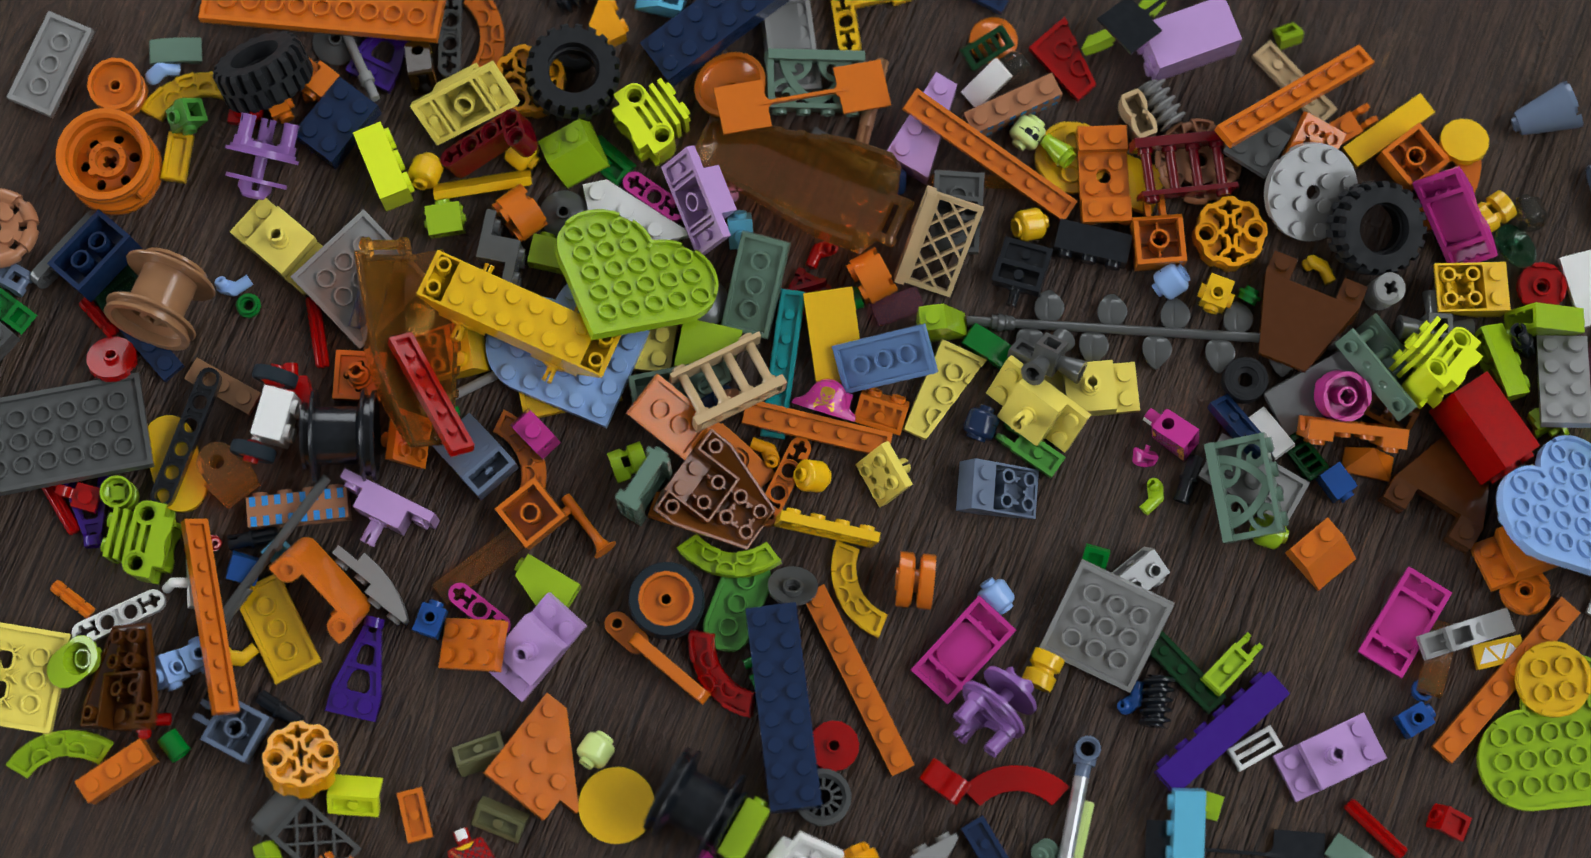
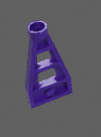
[346,37,409,94]
[63,475,111,549]
[325,615,385,723]

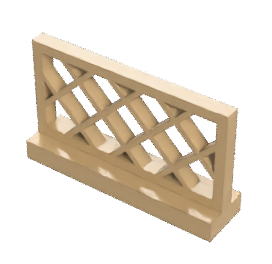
[894,185,984,297]

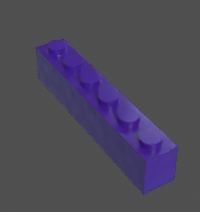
[1154,671,1290,793]

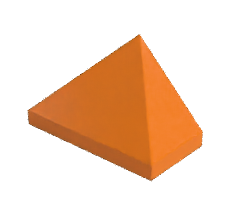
[1342,447,1394,482]

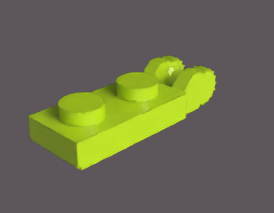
[1200,632,1263,697]

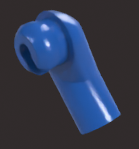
[1117,681,1144,715]

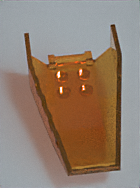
[695,115,914,254]

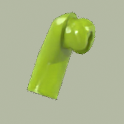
[1139,478,1164,516]

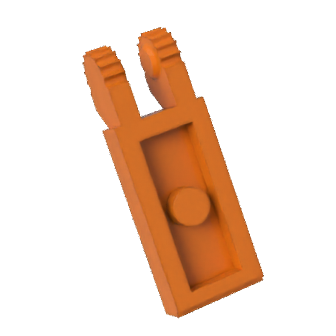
[1319,103,1379,146]

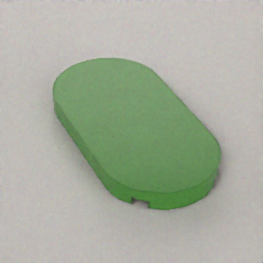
[703,570,771,652]

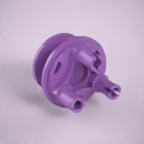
[225,112,300,200]
[953,666,1037,757]

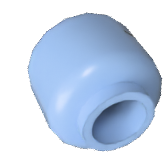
[1152,264,1191,300]
[977,577,1015,615]

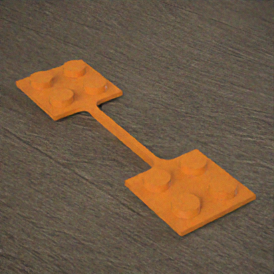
[713,59,891,135]

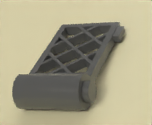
[251,792,362,858]

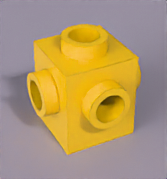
[1197,273,1235,314]

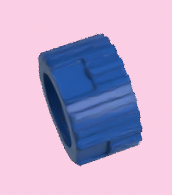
[1411,678,1435,702]

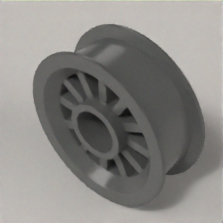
[798,769,851,826]

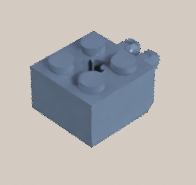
[192,699,274,765]

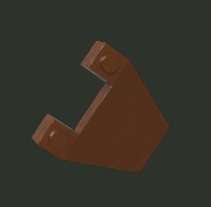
[1258,250,1368,373]
[1378,435,1490,554]

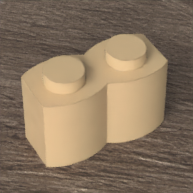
[1118,88,1157,140]

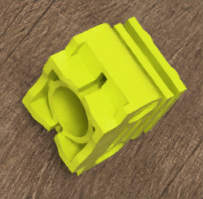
[612,78,691,167]
[1389,316,1483,409]

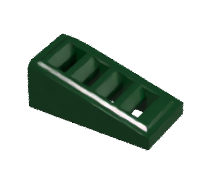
[959,24,1015,71]
[1286,432,1330,482]

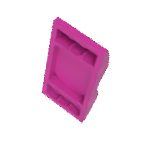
[1412,166,1498,263]
[1358,566,1452,679]
[911,595,1016,704]

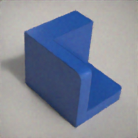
[225,550,259,586]

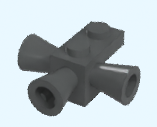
[1395,290,1475,341]
[1007,329,1087,385]

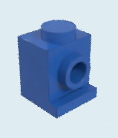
[412,599,448,640]
[1393,701,1436,739]

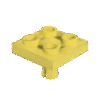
[855,441,913,508]

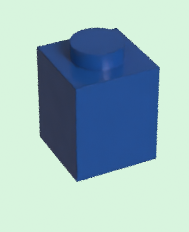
[1315,462,1358,504]

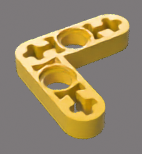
[831,0,895,51]

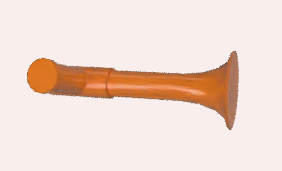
[561,493,616,558]

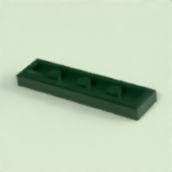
[1150,631,1227,715]

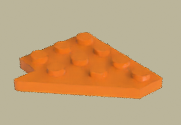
[483,693,579,821]

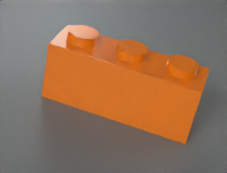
[75,738,160,805]

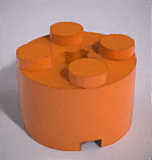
[492,184,548,241]
[846,247,898,304]

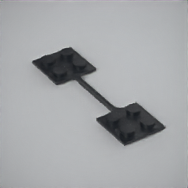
[1097,0,1166,55]
[1145,819,1325,858]

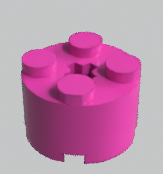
[1314,370,1372,422]

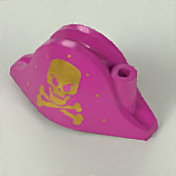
[792,379,856,422]

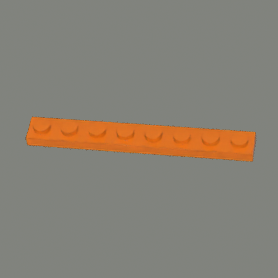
[1214,45,1374,148]
[902,88,1078,220]
[180,519,240,715]
[806,584,915,777]
[1431,596,1580,764]

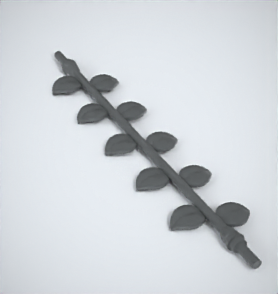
[967,290,1340,377]

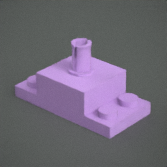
[661,145,739,255]
[340,468,440,547]
[490,592,587,702]
[1272,713,1387,802]

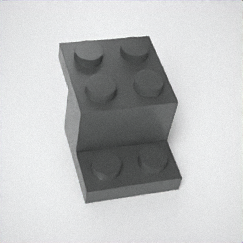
[1222,99,1297,179]
[929,170,985,255]
[476,209,527,287]

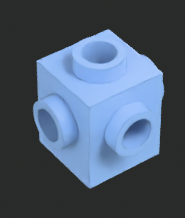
[178,636,205,675]
[155,649,191,691]

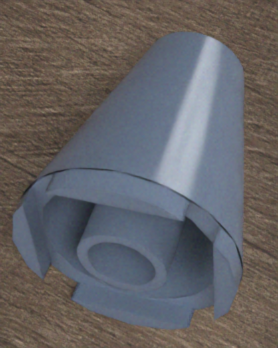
[1510,81,1583,135]

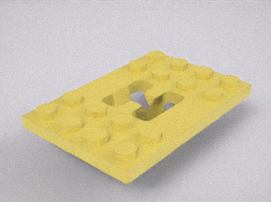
[0,622,72,734]

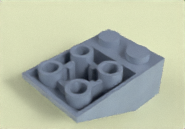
[432,413,518,501]
[956,458,1039,519]

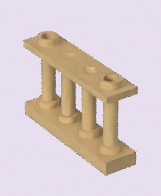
[669,331,787,433]

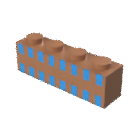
[962,73,1063,136]
[246,484,352,530]

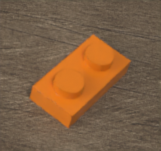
[397,787,434,844]

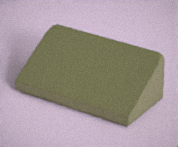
[452,731,505,777]
[471,796,529,844]

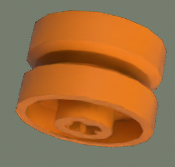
[87,58,148,116]
[894,551,936,610]

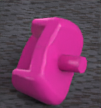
[1132,444,1159,467]

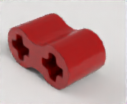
[919,758,972,806]

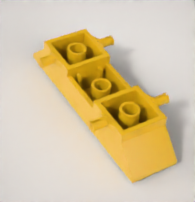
[416,250,622,384]

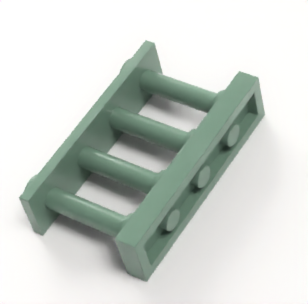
[1335,313,1417,422]

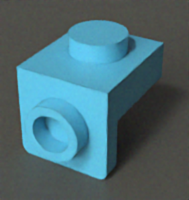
[727,210,753,250]

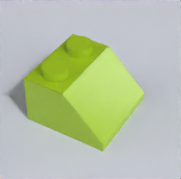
[538,119,610,188]

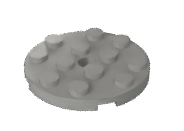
[1264,142,1358,241]

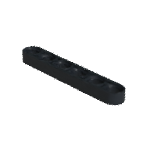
[150,367,222,507]

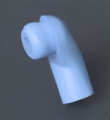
[145,63,180,85]
[214,274,254,296]

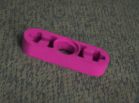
[623,171,682,223]
[448,583,511,634]

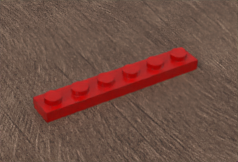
[388,332,475,457]

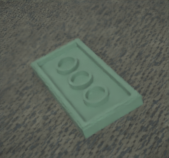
[721,230,791,339]

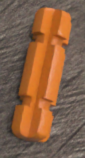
[50,580,95,619]

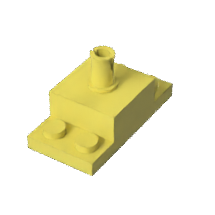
[410,61,520,145]
[230,198,323,296]
[986,355,1091,453]
[1044,360,1140,416]

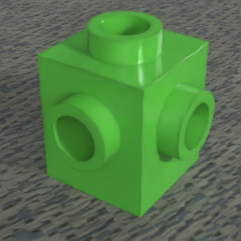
[165,98,208,135]

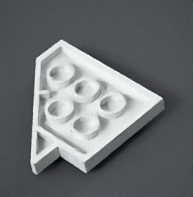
[583,179,689,241]

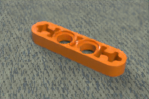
[764,437,811,527]
[628,632,711,705]

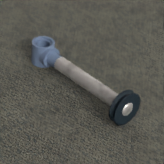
[1058,736,1101,858]

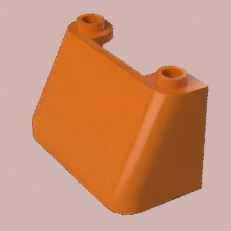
[269,537,370,644]

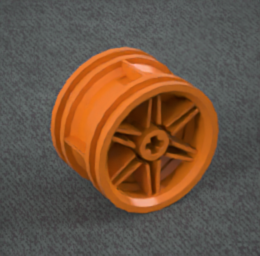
[56,108,163,215]

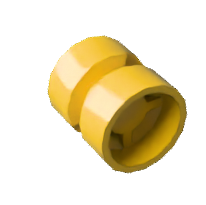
[1477,190,1517,233]
[1022,647,1065,693]

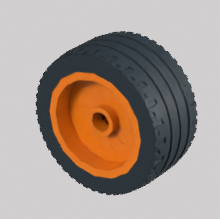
[628,562,705,639]

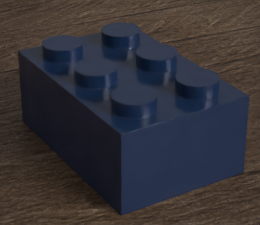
[296,76,382,170]
[47,209,142,302]

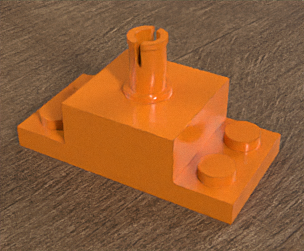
[1470,526,1559,592]

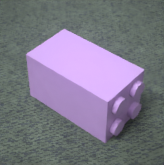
[1136,0,1242,80]

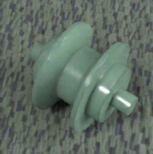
[1031,838,1059,858]

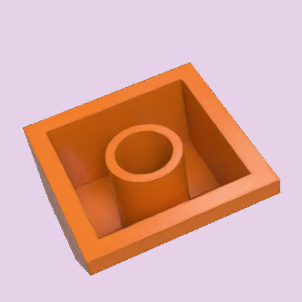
[1285,517,1356,591]

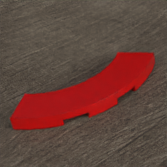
[688,630,756,718]
[966,765,1069,807]

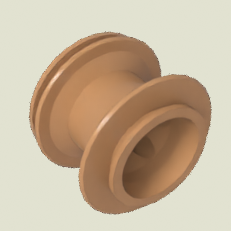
[104,247,216,351]

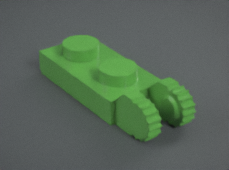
[995,423,1066,479]

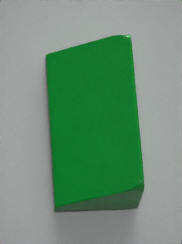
[597,135,637,187]

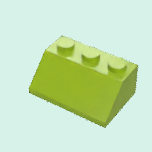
[1474,323,1530,402]

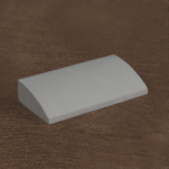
[761,0,822,97]

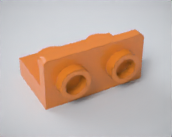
[855,387,910,436]

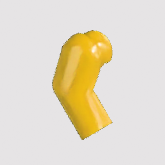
[229,643,260,667]

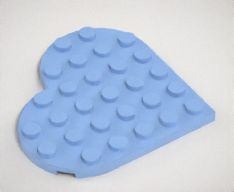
[486,284,650,429]
[1496,435,1591,576]

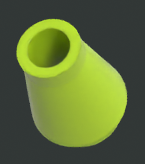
[1040,133,1077,168]

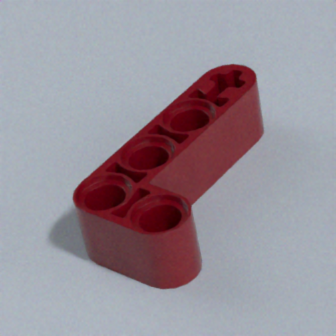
[440,108,538,178]

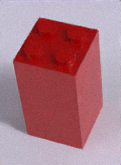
[1428,371,1540,485]

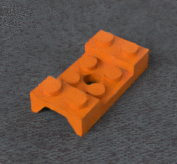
[1075,125,1132,225]
[1296,415,1409,453]

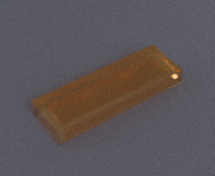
[1416,620,1454,698]

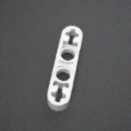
[72,589,167,642]

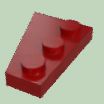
[1028,17,1096,103]

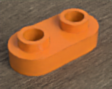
[605,611,649,654]

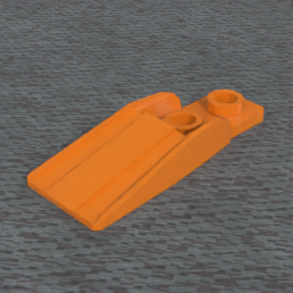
[702,422,775,488]

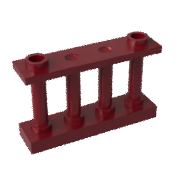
[1128,130,1239,204]

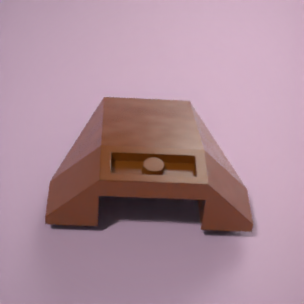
[653,429,776,550]

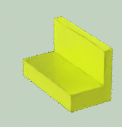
[327,774,383,817]

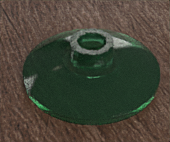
[1495,224,1537,268]

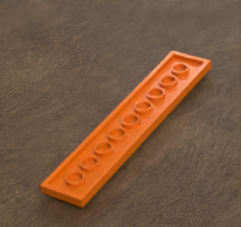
[198,0,446,43]

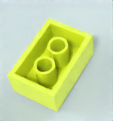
[353,122,415,212]

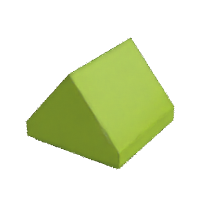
[1272,22,1304,50]
[252,840,283,858]

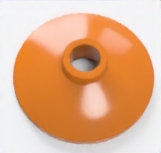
[969,17,1018,64]

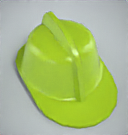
[47,635,103,688]

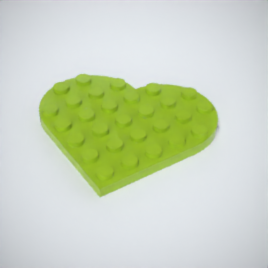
[555,209,719,340]
[1477,655,1591,812]

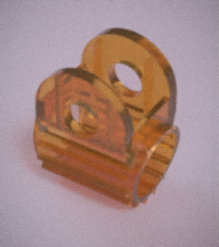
[197,442,260,509]

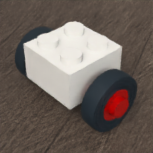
[230,364,302,464]

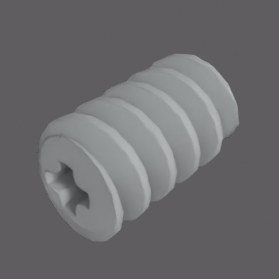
[1138,79,1186,133]
[1364,272,1406,310]

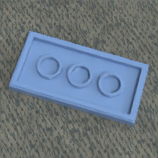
[832,323,938,393]

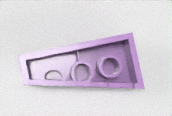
[885,72,957,185]

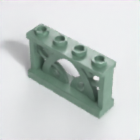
[764,48,865,117]
[1204,432,1289,544]
[615,446,673,526]

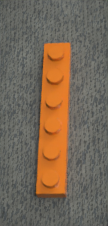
[741,402,893,454]

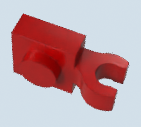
[54,482,101,514]

